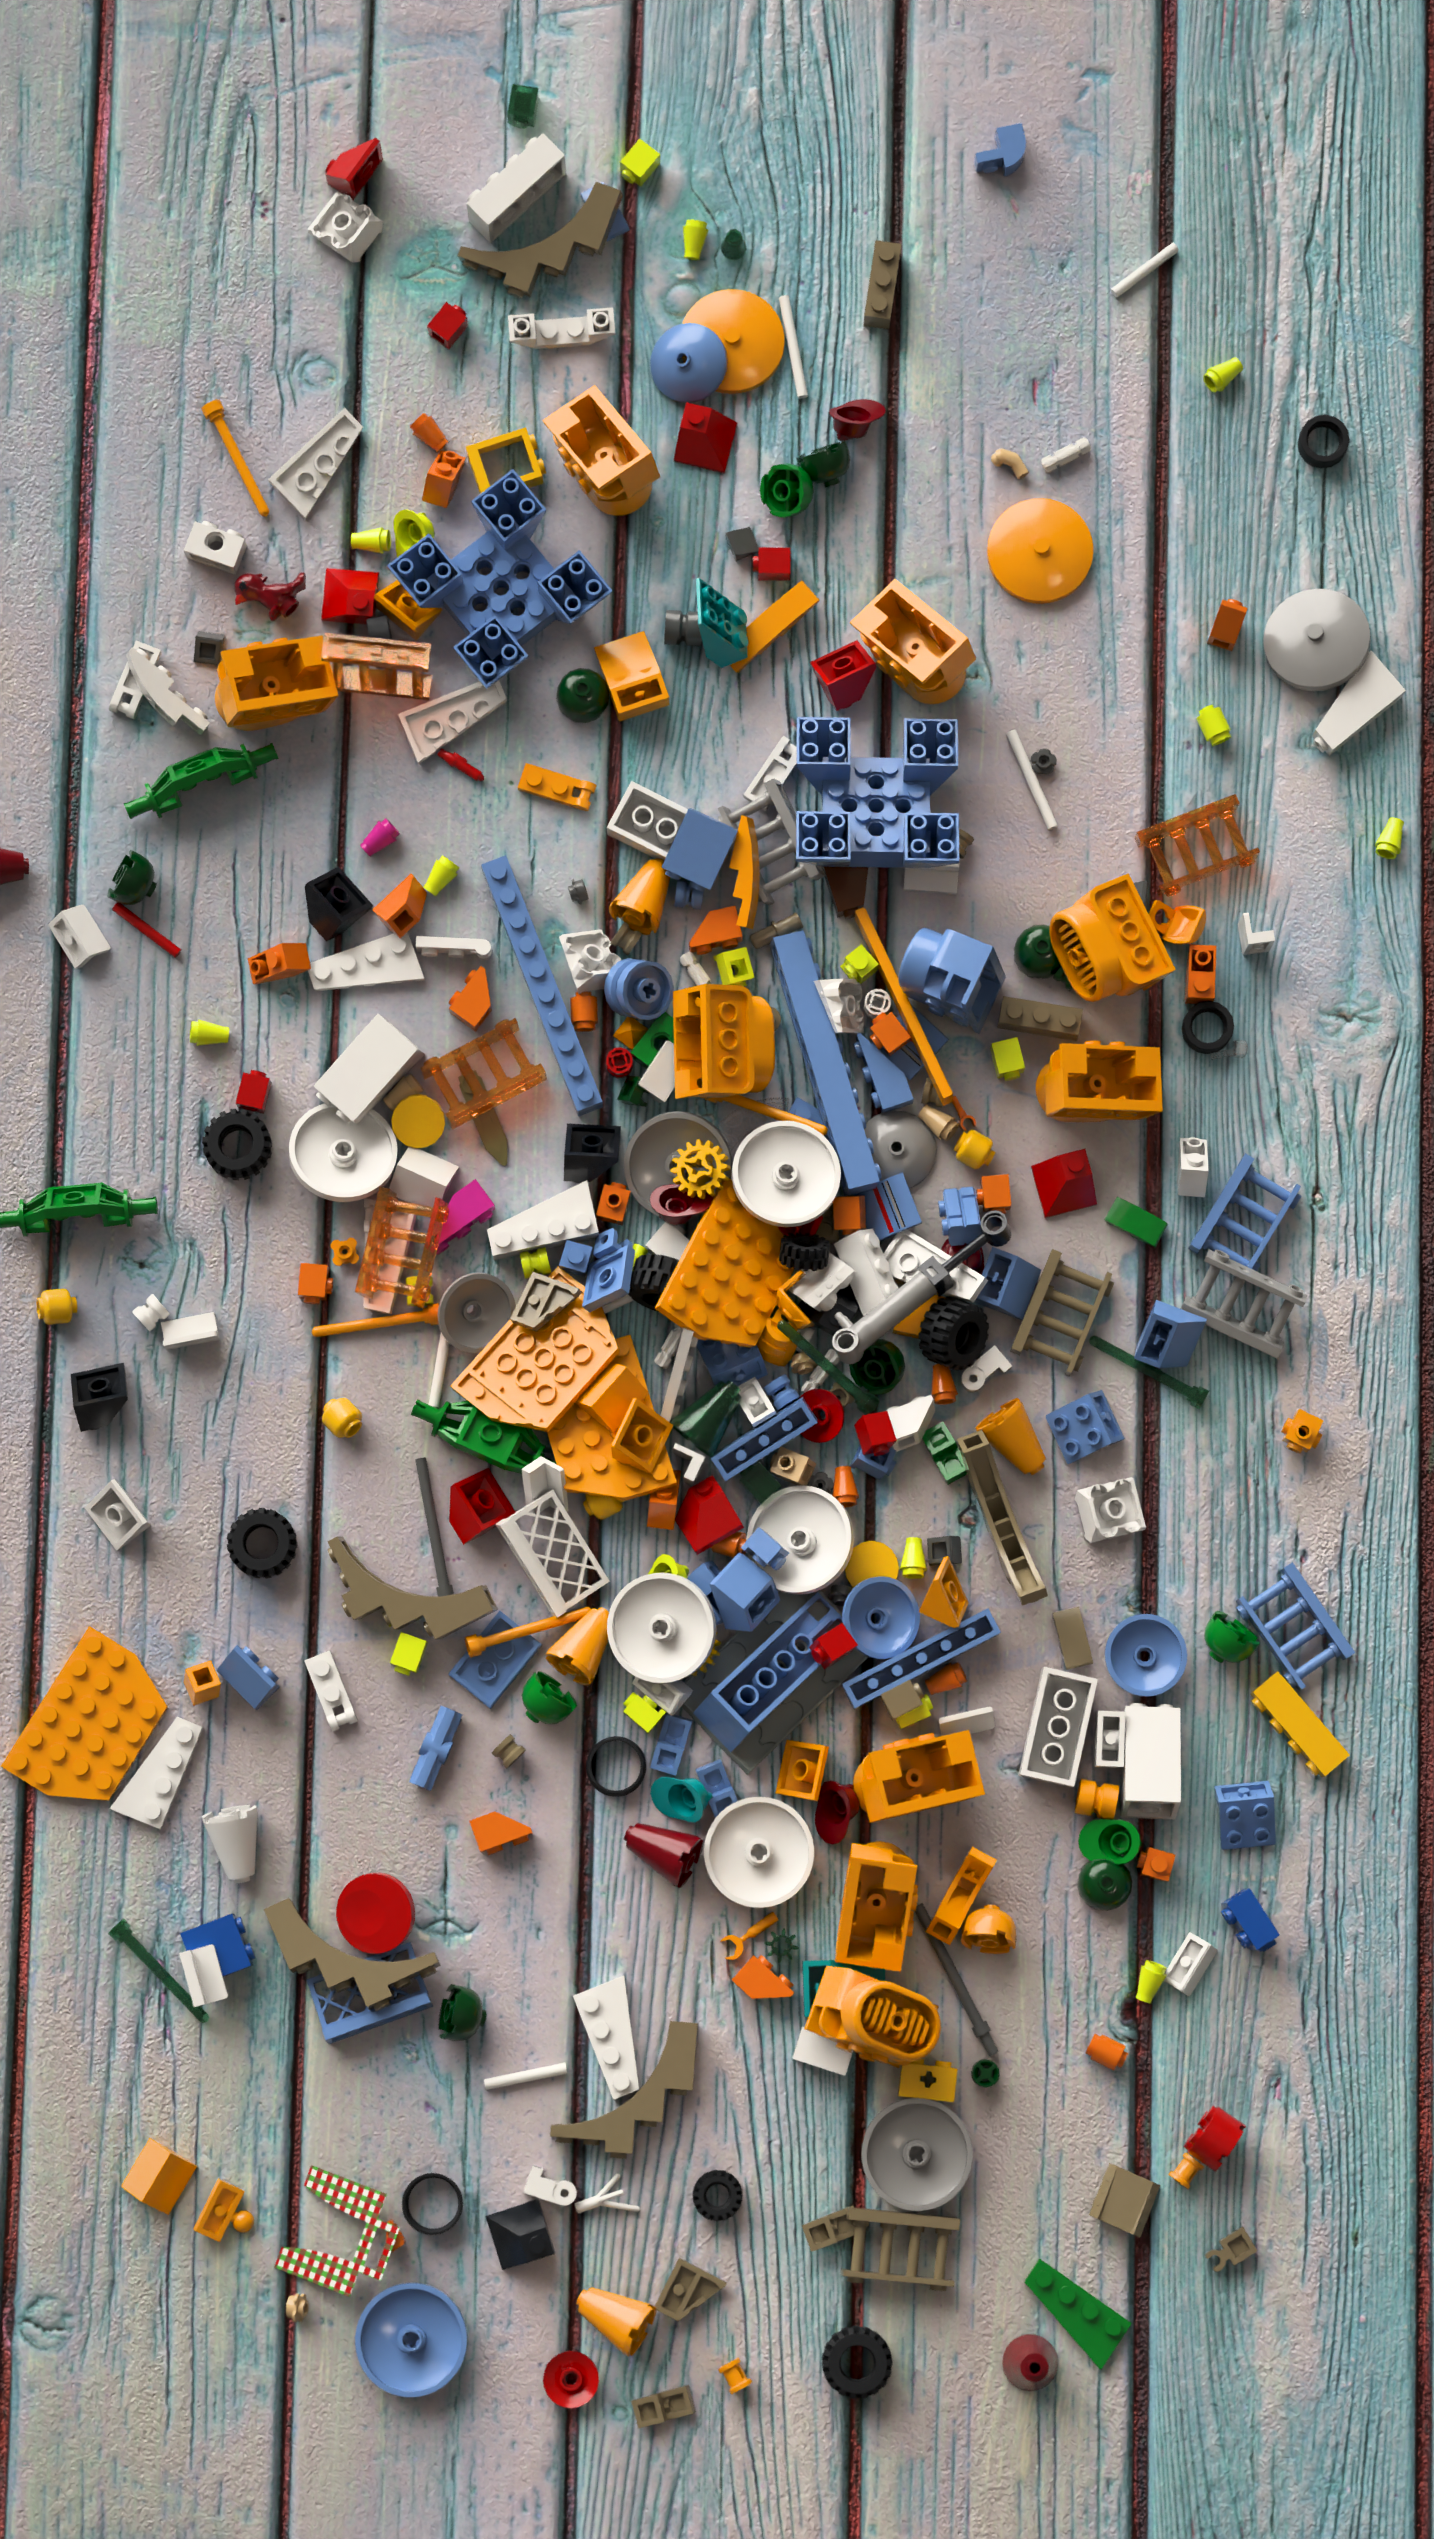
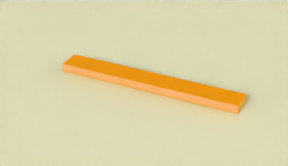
[855,907,953,1106]

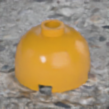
[961,1905,1017,1954]

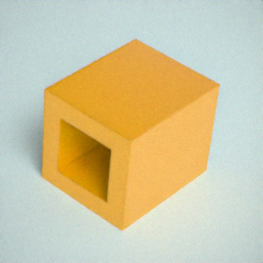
[184,1660,221,1706]

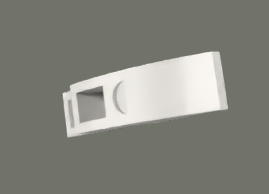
[126,647,210,735]

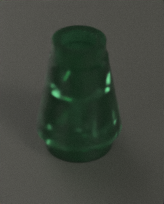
[721,229,747,260]

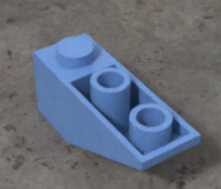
[853,1033,914,1113]

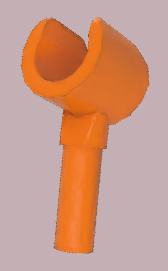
[952,1096,976,1131]

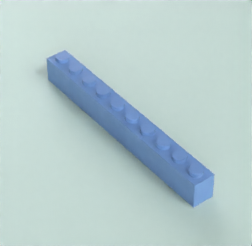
[481,855,603,1117]
[769,930,882,1196]

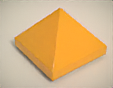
[613,1017,648,1050]

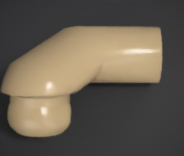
[991,448,1029,479]

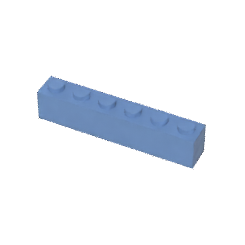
[841,1608,1001,1710]

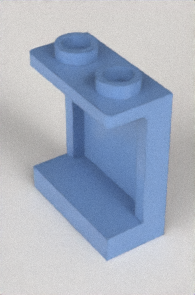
[662,808,738,892]

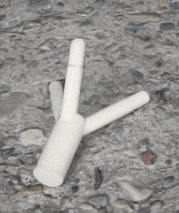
[575,2173,640,2214]

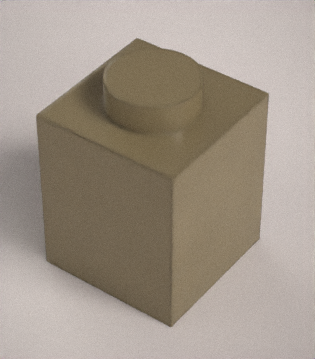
[880,1680,924,1721]

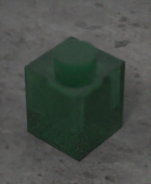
[507,84,539,128]
[739,1462,781,1505]

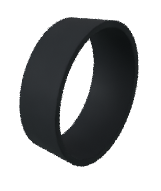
[586,1736,646,1797]
[402,2173,463,2235]

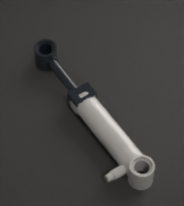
[832,1210,1012,1364]

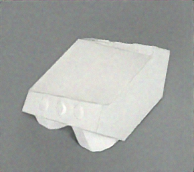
[308,192,383,262]
[559,929,621,994]
[814,979,864,1034]
[782,1252,856,1312]
[1075,1477,1146,1543]

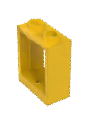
[466,427,546,494]

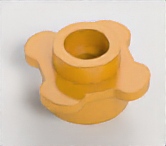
[331,1237,359,1266]

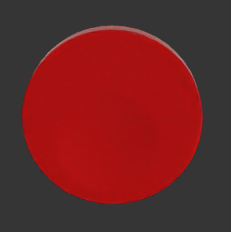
[336,1872,415,1954]

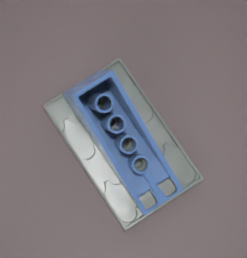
[682,1590,868,1775]

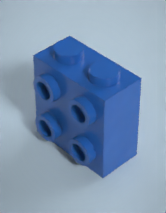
[1220,1888,1280,1952]
[180,1913,256,1977]

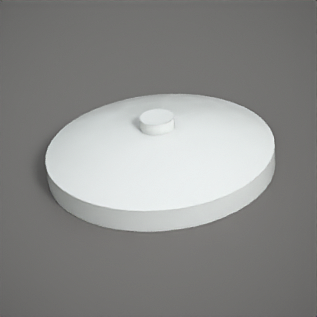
[289,1102,397,1202]
[732,1121,841,1227]
[746,1485,854,1595]
[607,1573,716,1683]
[704,1797,814,1908]

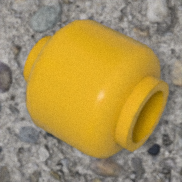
[953,1130,995,1170]
[36,1289,77,1325]
[322,1398,362,1438]
[583,1493,624,1520]

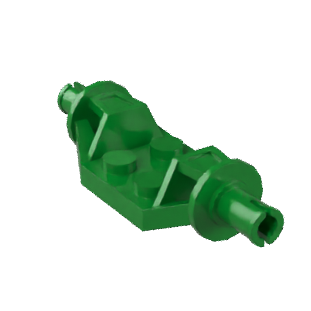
[124,743,279,819]
[0,1182,158,1237]
[411,1399,556,1474]

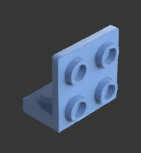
[696,1339,768,1396]
[1046,1390,1125,1464]
[1214,1781,1276,1850]

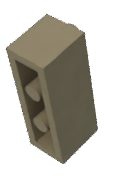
[863,240,901,330]
[997,996,1083,1041]

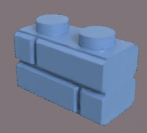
[938,1187,981,1246]

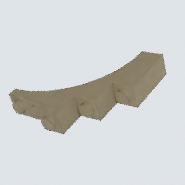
[458,182,623,298]
[957,1430,1048,1606]
[327,1536,498,1640]
[264,1898,441,2012]
[550,2021,698,2159]

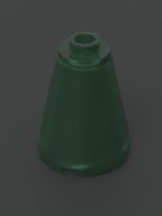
[671,1380,742,1457]

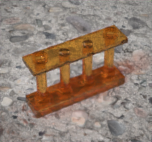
[321,633,433,700]
[1134,794,1260,897]
[420,1018,547,1130]
[355,1187,449,1308]

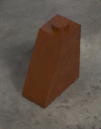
[822,867,868,919]

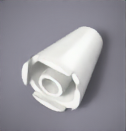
[202,1805,258,1883]

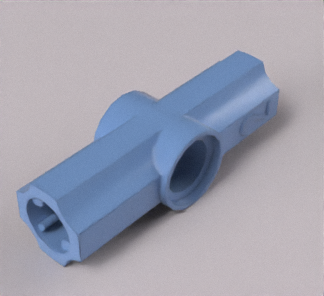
[409,1706,463,1791]

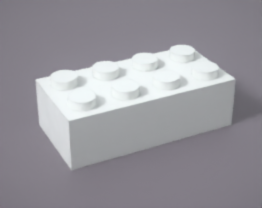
[467,133,566,243]
[607,781,688,860]
[1018,1667,1098,1788]

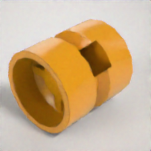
[1075,1779,1119,1820]

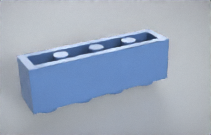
[711,1397,818,1481]

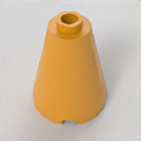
[609,858,670,935]
[976,1398,1046,1475]
[545,1607,609,1686]
[576,2287,657,2356]

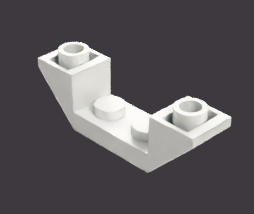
[508,308,615,349]

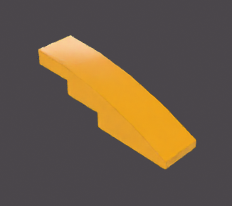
[730,581,820,673]
[729,815,760,929]

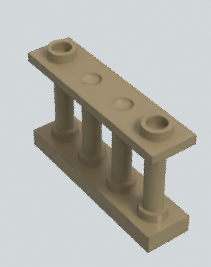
[1010,1249,1114,1376]
[841,2207,960,2291]

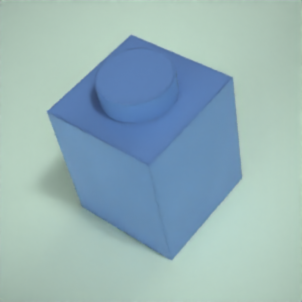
[559,1240,593,1277]

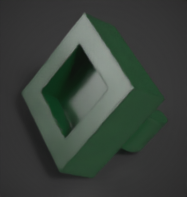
[617,1075,651,1107]

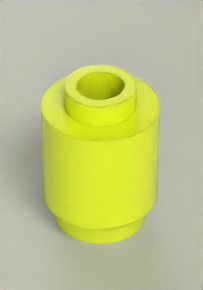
[1196,705,1231,746]

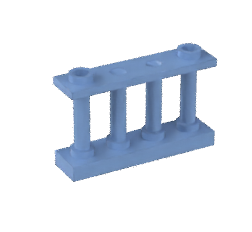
[1188,1153,1301,1271]
[1236,1562,1355,1691]

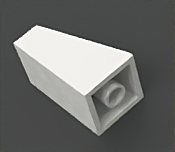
[314,1014,425,1124]
[1121,1703,1181,1820]

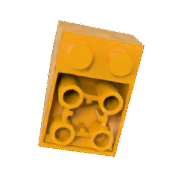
[594,631,669,722]

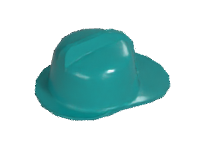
[650,1777,713,1823]

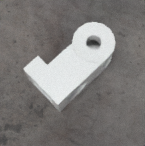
[961,1345,1012,1392]
[524,2165,577,2206]

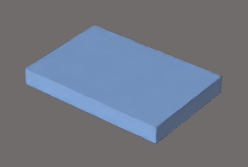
[448,1611,542,1709]

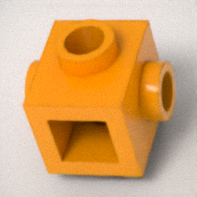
[1281,1409,1323,1454]

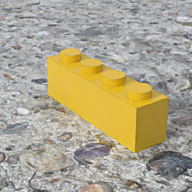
[1250,1671,1350,1777]

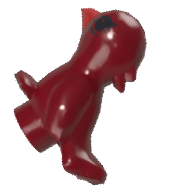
[234,572,306,621]

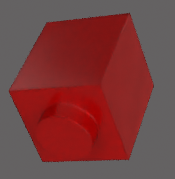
[427,302,468,350]
[753,547,790,581]
[236,1070,272,1114]
[854,1411,897,1456]
[809,1623,858,1670]

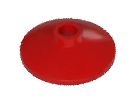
[799,1389,844,1443]
[543,2351,599,2408]

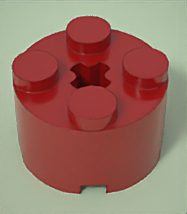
[1183,2106,1246,2172]

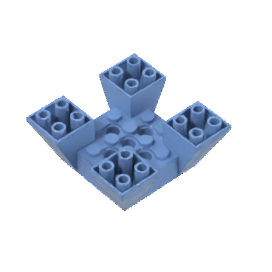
[387,469,613,689]
[796,717,959,868]

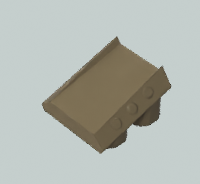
[1089,2163,1160,2237]

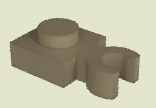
[1205,2227,1257,2272]

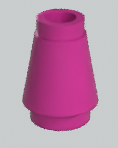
[360,818,400,857]

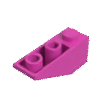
[426,1179,495,1256]

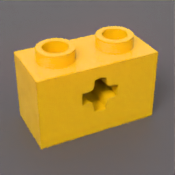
[898,2059,957,2102]

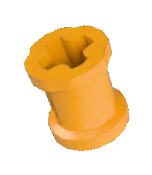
[1168,2152,1204,2189]
[718,2357,752,2394]

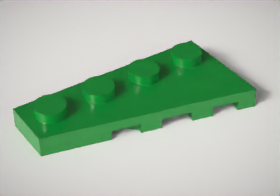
[1024,2258,1132,2370]

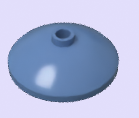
[650,323,727,403]
[842,1576,920,1659]
[1105,1614,1187,1697]

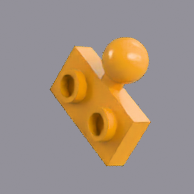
[193,2178,254,2242]

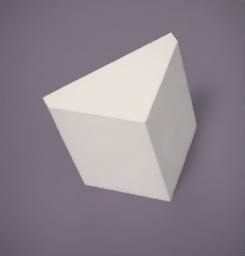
[387,1147,459,1216]
[85,1479,151,1550]

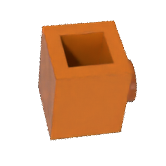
[869,1011,911,1056]
[976,1174,1011,1214]
[596,1182,631,1226]
[833,1195,866,1235]
[298,1263,333,1304]
[1137,1847,1176,1882]

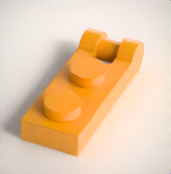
[517,763,597,811]

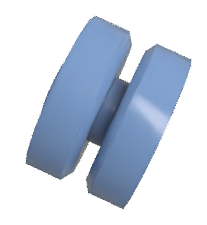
[604,958,674,1020]

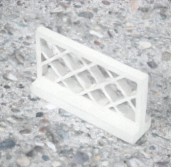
[495,1489,610,1618]

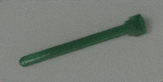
[777,1320,880,1415]
[1089,1335,1209,1409]
[108,1918,209,2023]

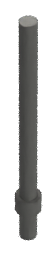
[415,1457,454,1597]
[915,1903,999,2057]

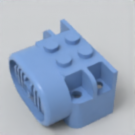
[898,928,1006,1034]

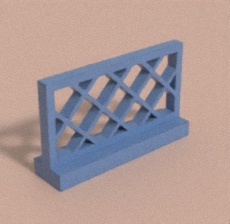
[306,1942,433,2044]

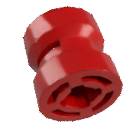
[606,1047,633,1078]

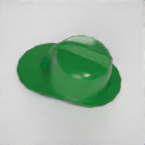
[1078,1819,1142,1864]

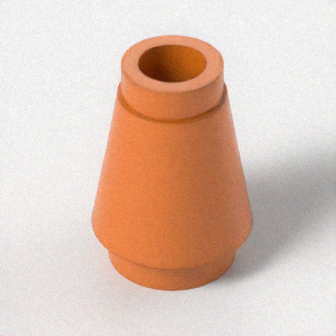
[410,413,449,453]
[931,1364,958,1405]
[833,1466,859,1508]
[925,1662,967,1695]

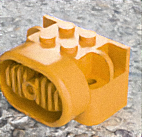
[542,385,660,516]
[850,579,976,704]
[215,635,339,731]
[1049,873,1176,1002]
[673,984,775,1099]
[1036,1040,1163,1122]
[853,1730,985,1823]
[835,1841,918,1972]
[804,1966,941,2068]

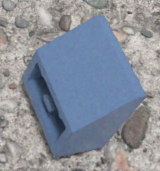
[974,1247,1041,1320]
[1134,1300,1207,1368]
[709,1553,780,1632]
[216,1645,280,1710]

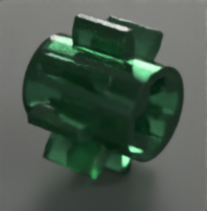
[764,1928,799,1963]

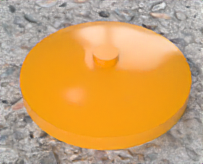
[682,289,785,394]
[987,498,1093,604]

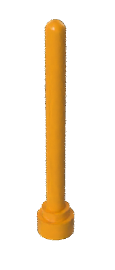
[201,399,270,517]
[705,1095,828,1136]
[312,1303,439,1337]
[464,1607,591,1658]

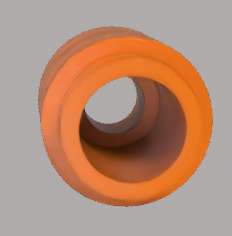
[570,991,598,1032]
[710,1531,747,1558]
[1085,2034,1128,2071]

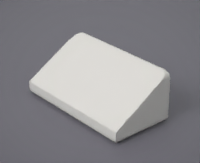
[632,1677,693,1716]
[937,1707,995,1736]
[1164,1932,1217,1996]

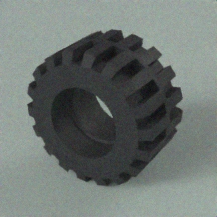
[202,1109,272,1181]
[628,1254,679,1312]
[918,1296,989,1370]
[227,1508,298,1578]
[822,2325,893,2399]

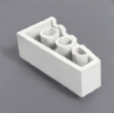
[487,1180,599,1260]

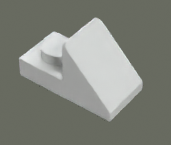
[732,1377,777,1427]

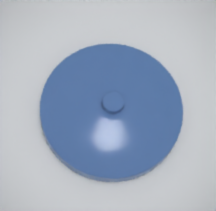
[355,2283,467,2397]

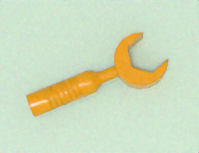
[720,1911,779,1960]

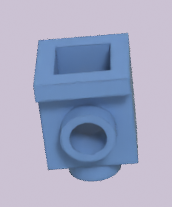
[850,1444,896,1480]
[741,1527,789,1570]

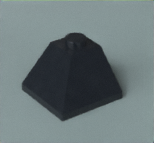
[305,867,373,942]
[564,1123,621,1183]
[798,1283,860,1336]
[71,1363,128,1432]
[486,2199,555,2270]

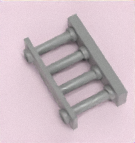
[718,778,826,905]
[1180,1249,1307,1359]

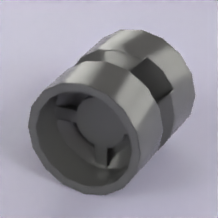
[664,610,702,646]

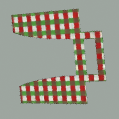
[274,2165,400,2297]

